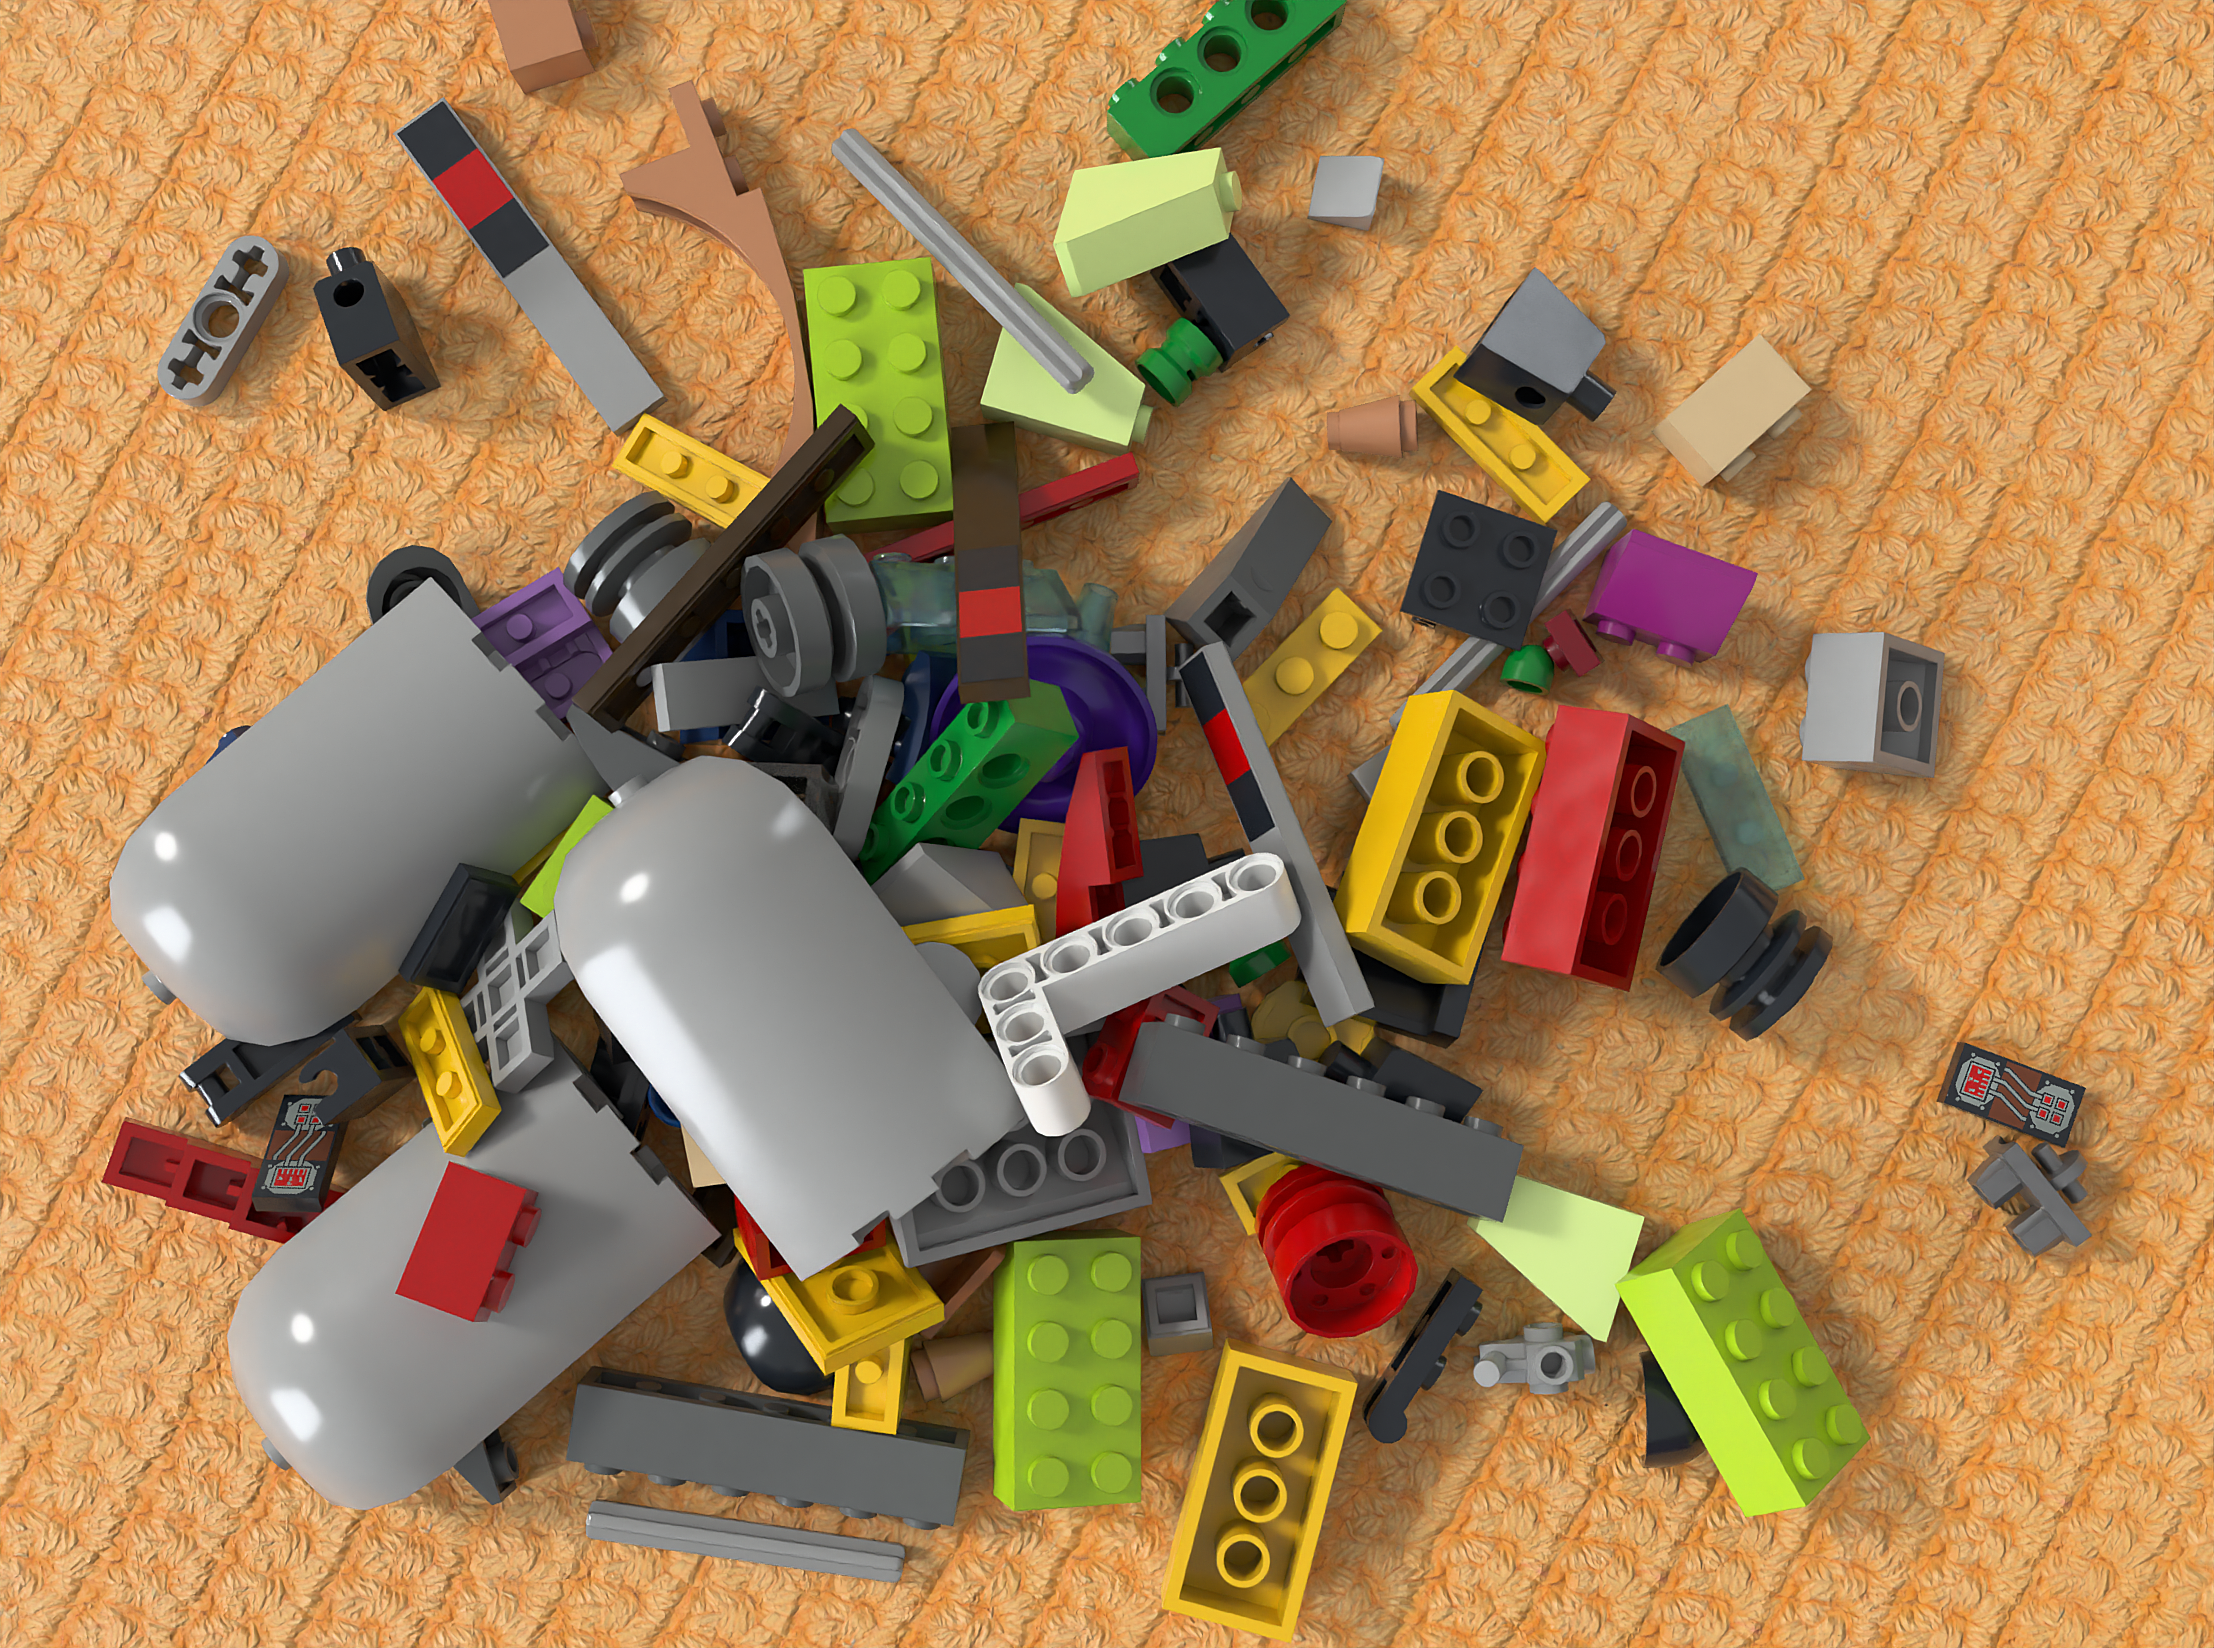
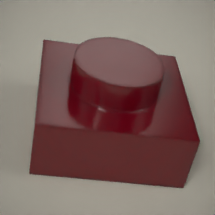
[1542,608,1605,677]

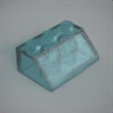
[868,552,1083,655]

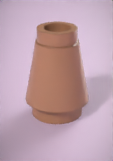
[1327,395,1418,458]
[909,1330,994,1404]

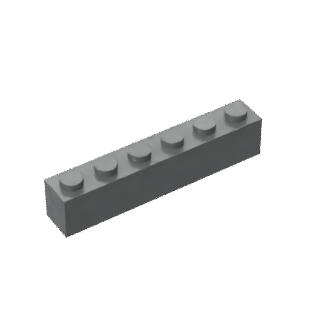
[1118,1013,1524,1223]
[566,1366,971,1530]

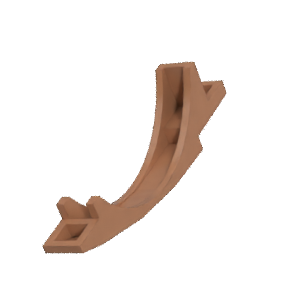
[619,80,824,554]

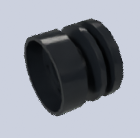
[1655,867,1833,1042]

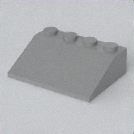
[889,1016,1153,1268]

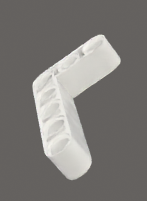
[978,853,1302,1136]

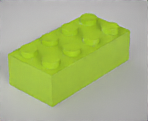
[803,257,953,535]
[1614,1208,1871,1518]
[993,1229,1141,1512]

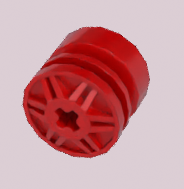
[1254,1163,1419,1339]

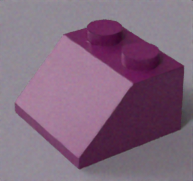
[1582,529,1758,667]

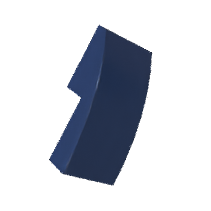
[885,650,958,785]

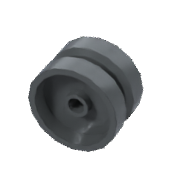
[740,533,887,697]

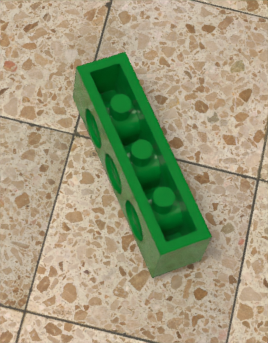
[1107,0,1347,161]
[858,679,1079,887]

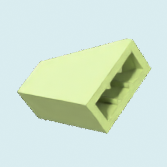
[1053,147,1242,298]
[980,282,1154,456]
[1467,1173,1645,1342]

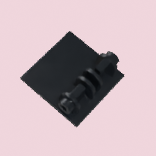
[1399,490,1558,651]

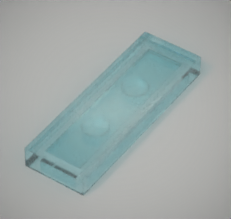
[1665,704,1805,891]

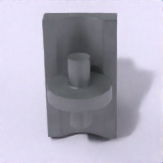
[1111,615,1194,736]
[1967,1135,2092,1257]

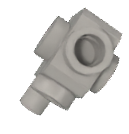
[1473,1322,1595,1394]

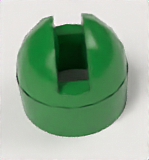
[1500,644,1554,695]

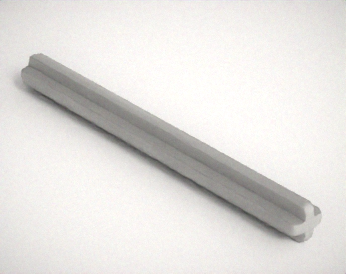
[831,128,1095,394]

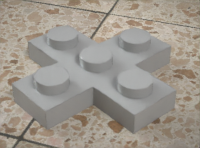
[460,897,575,1094]

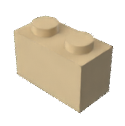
[1652,333,1812,487]

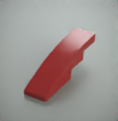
[1055,746,1144,939]
[101,1117,349,1244]

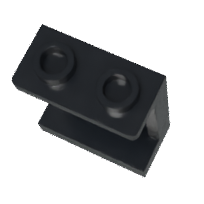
[1294,871,1490,1049]

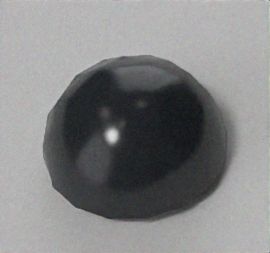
[723,1257,835,1396]

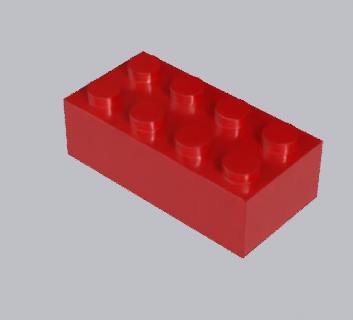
[1501,705,1686,992]

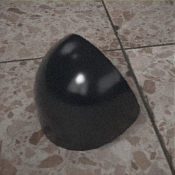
[1639,1351,1707,1468]

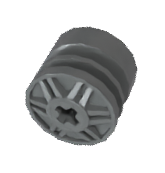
[563,490,712,644]

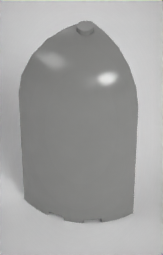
[109,577,612,1046]
[553,755,1027,1281]
[227,1029,721,1511]

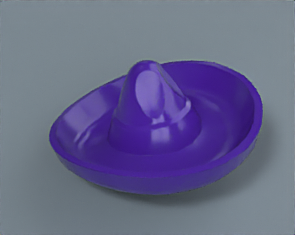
[929,632,1158,834]

